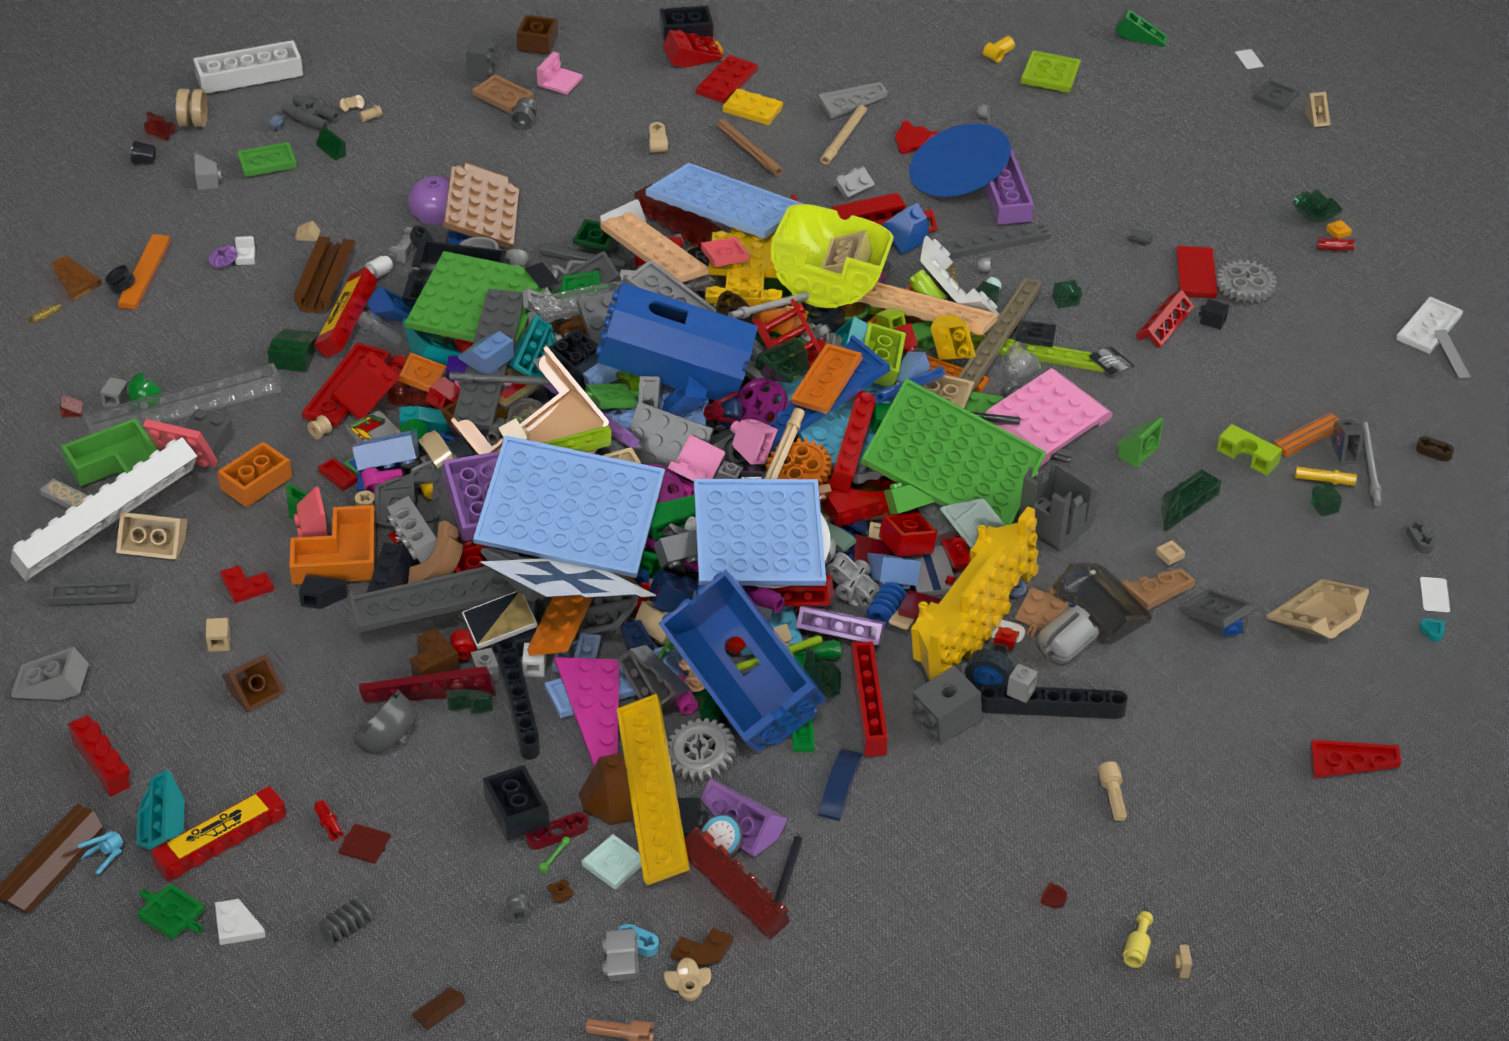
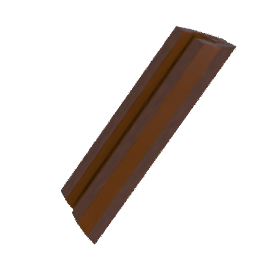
[294,236,356,314]
[0,804,103,913]

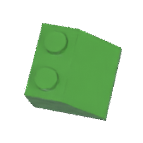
[1118,417,1164,467]

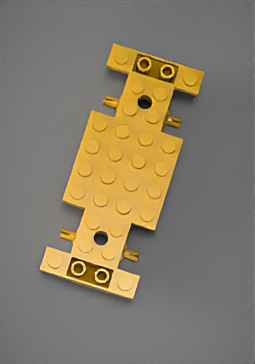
[705,227,782,310]
[911,507,1039,681]

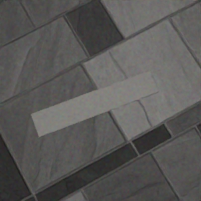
[1434,330,1470,378]

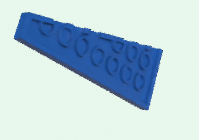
[767,335,891,453]

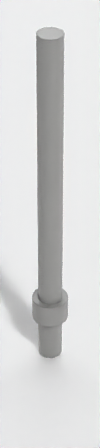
[728,292,809,319]
[1361,422,1382,506]

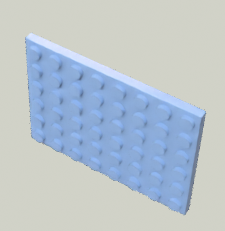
[473,435,665,578]

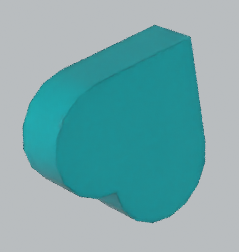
[1419,618,1445,642]

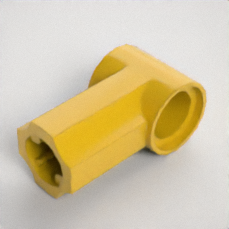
[983,36,1015,63]

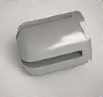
[1038,605,1099,664]

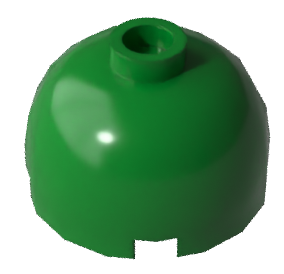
[127,372,166,411]

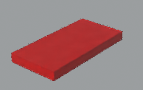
[1176,246,1217,298]

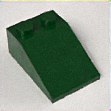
[267,329,320,372]

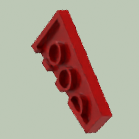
[1310,739,1401,778]

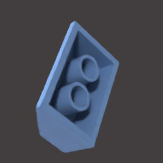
[352,429,419,470]

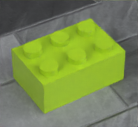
[862,322,906,387]

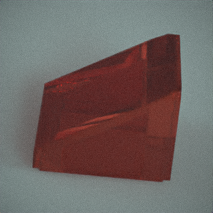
[60,395,83,417]

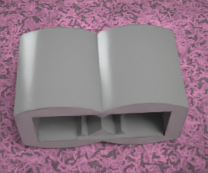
[602,929,639,982]

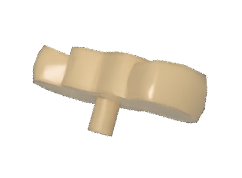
[339,95,365,112]

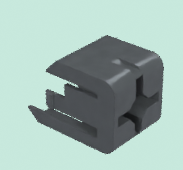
[1019,463,1098,551]

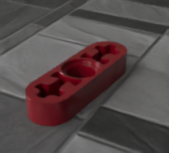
[526,812,588,850]

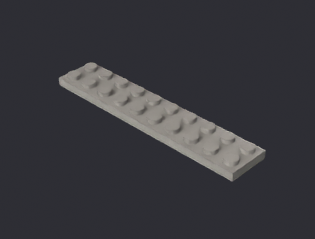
[625,260,795,392]

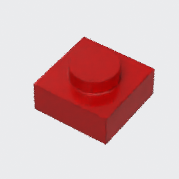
[993,627,1020,649]

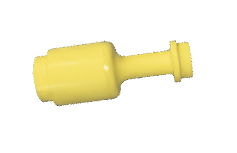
[1123,911,1153,968]

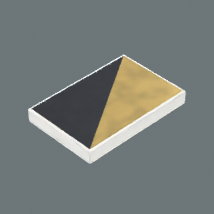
[462,591,537,649]

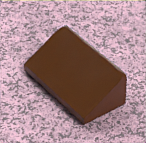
[412,987,465,1031]

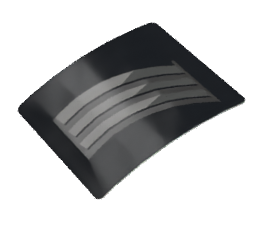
[1089,347,1135,376]

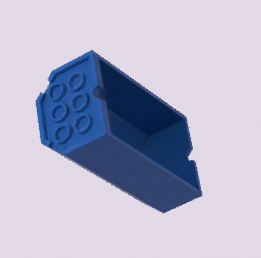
[595,282,758,400]
[658,570,826,752]

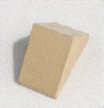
[1305,92,1330,128]

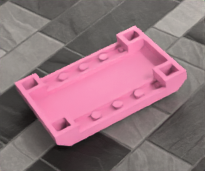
[986,368,1113,467]

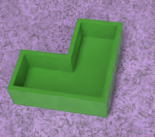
[61,418,158,487]

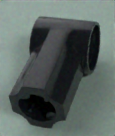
[741,461,762,479]

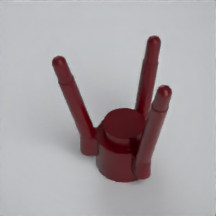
[703,391,741,423]

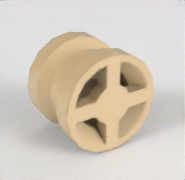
[307,415,332,440]
[355,491,375,510]

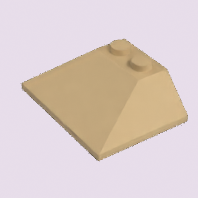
[1266,579,1369,639]

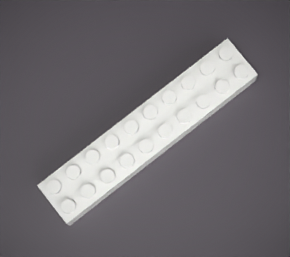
[10,438,197,581]

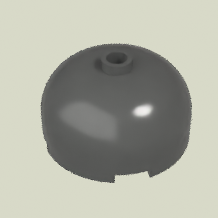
[352,690,414,753]

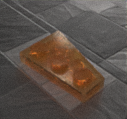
[51,255,102,302]

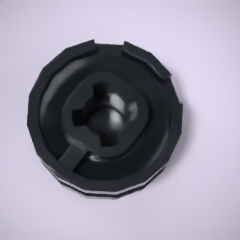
[105,265,136,293]

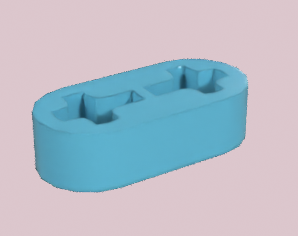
[618,924,659,957]

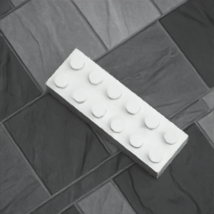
[193,40,303,94]

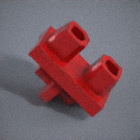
[941,535,971,573]

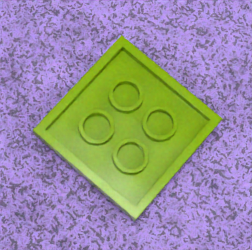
[1021,51,1081,93]

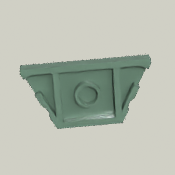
[940,498,1006,549]

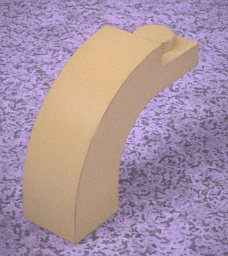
[418,430,454,469]

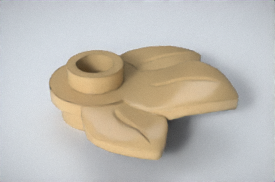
[664,957,711,1001]

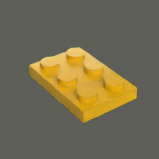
[723,89,783,125]

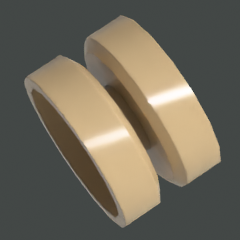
[176,89,208,127]

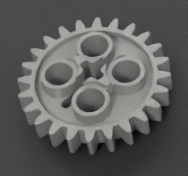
[1216,259,1277,304]

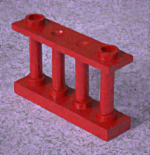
[753,298,822,376]

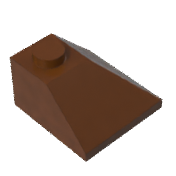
[222,654,285,712]

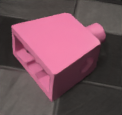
[730,419,777,465]

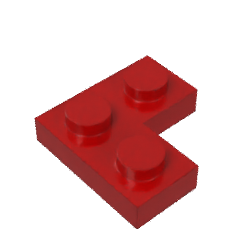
[220,565,274,604]

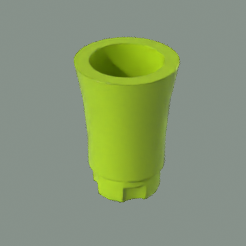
[908,269,948,300]

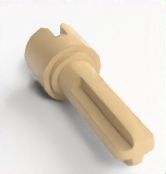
[1098,762,1127,821]

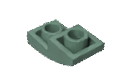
[827,523,856,552]

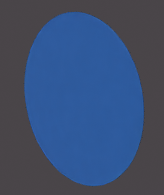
[909,124,1011,197]

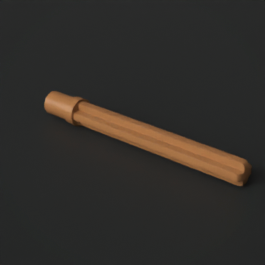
[717,119,783,177]

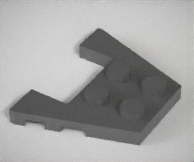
[375,463,436,532]

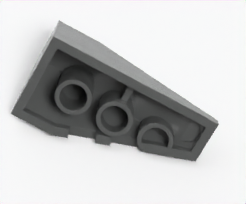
[481,547,546,600]

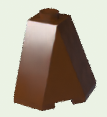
[579,753,633,825]

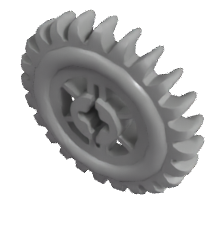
[667,718,736,782]

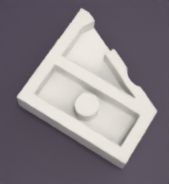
[215,899,265,945]

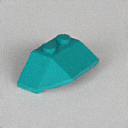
[508,314,556,377]
[136,769,185,850]

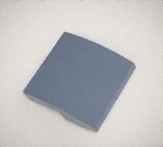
[552,633,601,672]

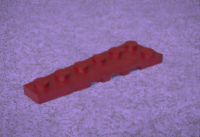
[359,666,496,703]

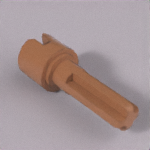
[585,1019,654,1041]

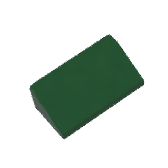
[316,126,346,161]

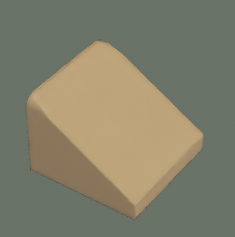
[295,221,320,241]
[889,610,916,631]

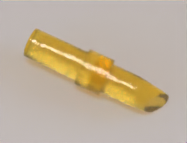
[28,303,62,323]

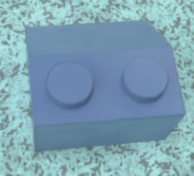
[458,331,514,374]
[867,553,921,589]

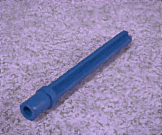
[875,366,946,403]

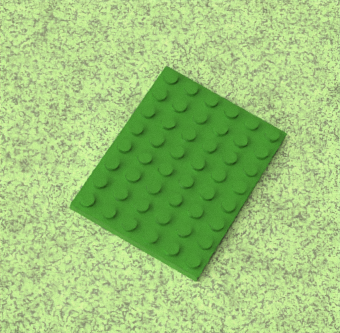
[860,378,1047,525]

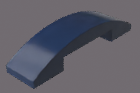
[818,749,863,821]

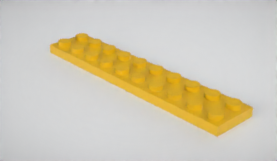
[617,694,690,886]

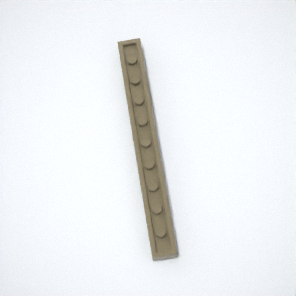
[957,278,1042,391]

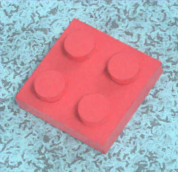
[701,237,750,267]

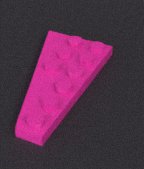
[554,657,619,768]

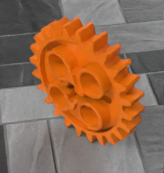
[766,438,832,486]

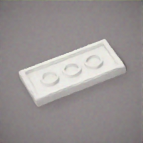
[1396,297,1463,354]

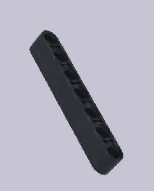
[497,637,540,760]
[979,684,1128,719]

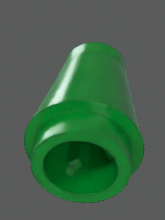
[811,639,842,660]

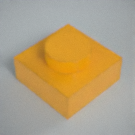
[1326,220,1352,239]

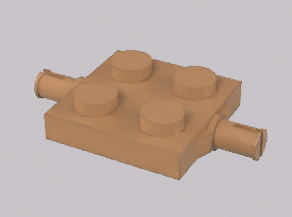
[1016,585,1070,638]

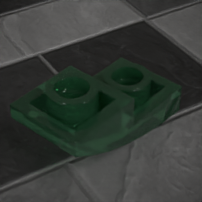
[446,689,493,714]

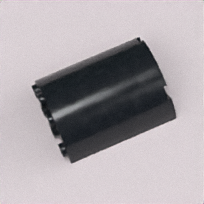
[402,240,510,306]

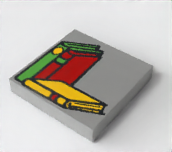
[346,410,399,442]

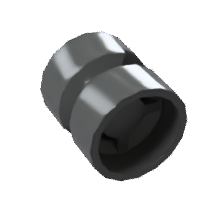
[510,97,538,130]

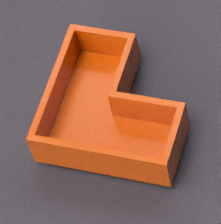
[289,505,376,585]

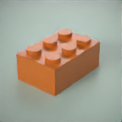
[217,442,292,508]

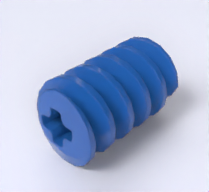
[866,582,906,627]

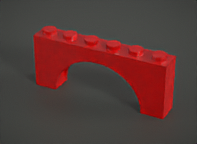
[821,478,890,527]

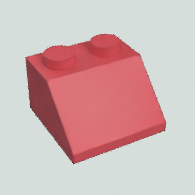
[294,487,328,537]

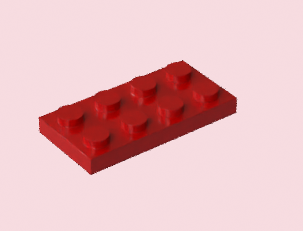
[696,55,758,104]

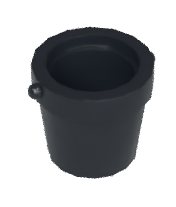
[131,141,156,164]

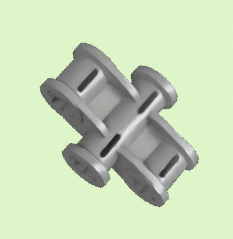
[825,552,880,608]

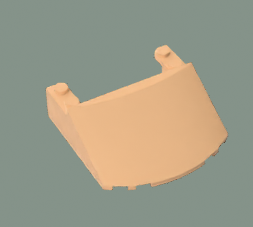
[451,346,609,455]

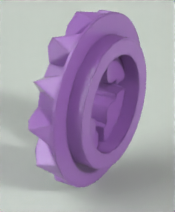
[208,245,237,268]

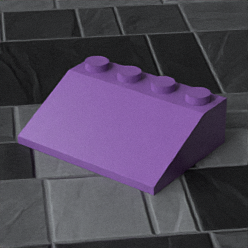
[442,451,500,542]

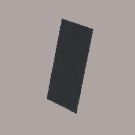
[524,262,559,289]

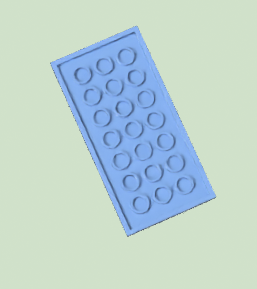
[646,163,803,239]

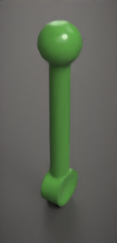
[539,836,570,873]

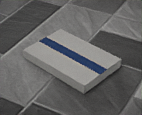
[906,545,956,596]

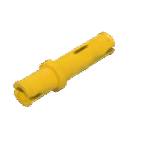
[1295,466,1357,486]

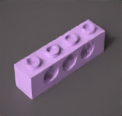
[796,606,886,645]

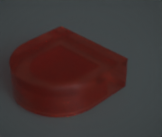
[1040,882,1067,909]

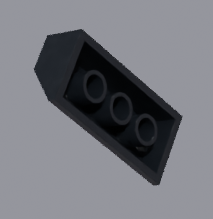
[366,543,420,624]

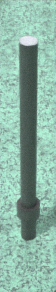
[449,371,552,385]

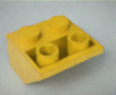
[930,315,976,360]

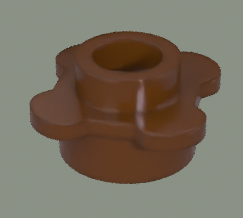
[547,879,574,903]

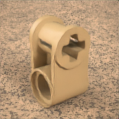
[649,122,668,153]

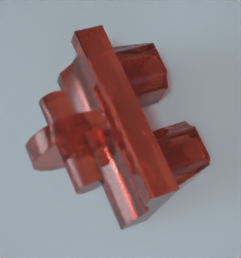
[144,112,176,141]

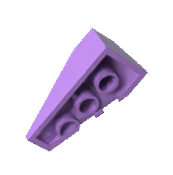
[701,778,787,856]

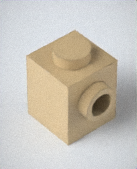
[499,418,530,440]

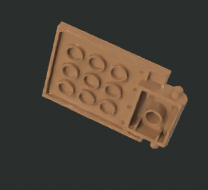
[443,162,519,250]

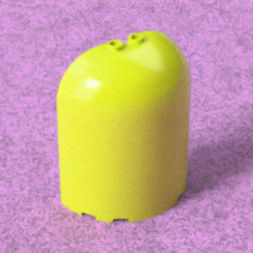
[771,204,894,308]

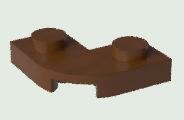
[671,928,733,969]

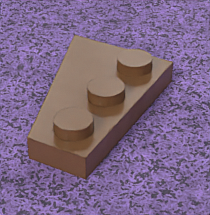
[1121,569,1195,610]

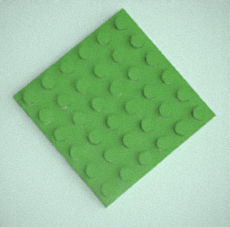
[405,251,546,345]

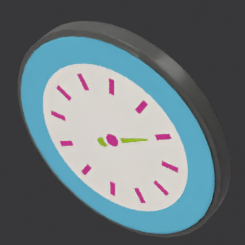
[700,815,742,860]

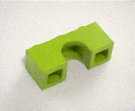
[1217,424,1282,476]

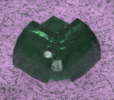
[1293,189,1343,223]
[804,650,841,699]

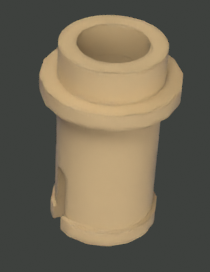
[359,105,382,123]

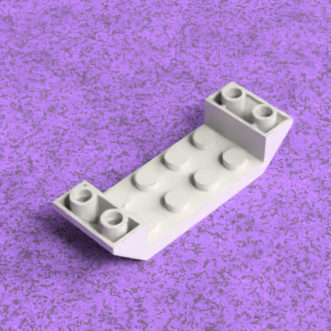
[920,236,1000,317]

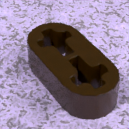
[1416,436,1454,462]

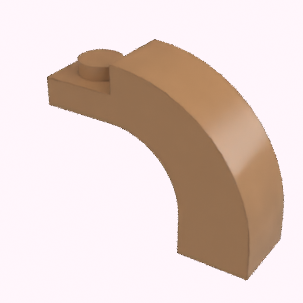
[408,521,463,583]

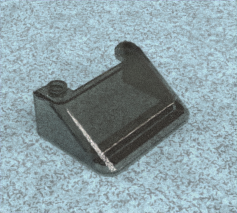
[1052,562,1152,644]

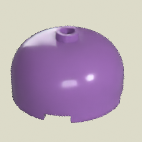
[408,176,449,224]

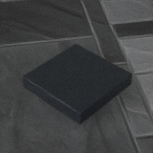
[1015,320,1056,347]

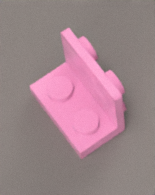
[537,52,583,95]
[668,435,725,481]

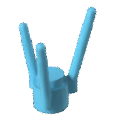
[77,831,123,875]

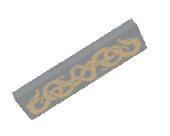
[40,478,89,509]

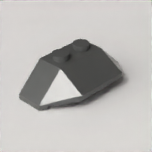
[577,585,638,636]

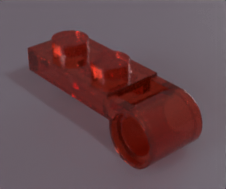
[387,380,436,408]

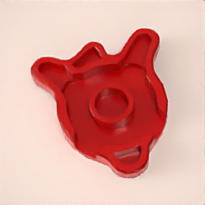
[895,121,940,154]

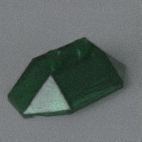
[755,338,809,384]
[1161,469,1221,531]

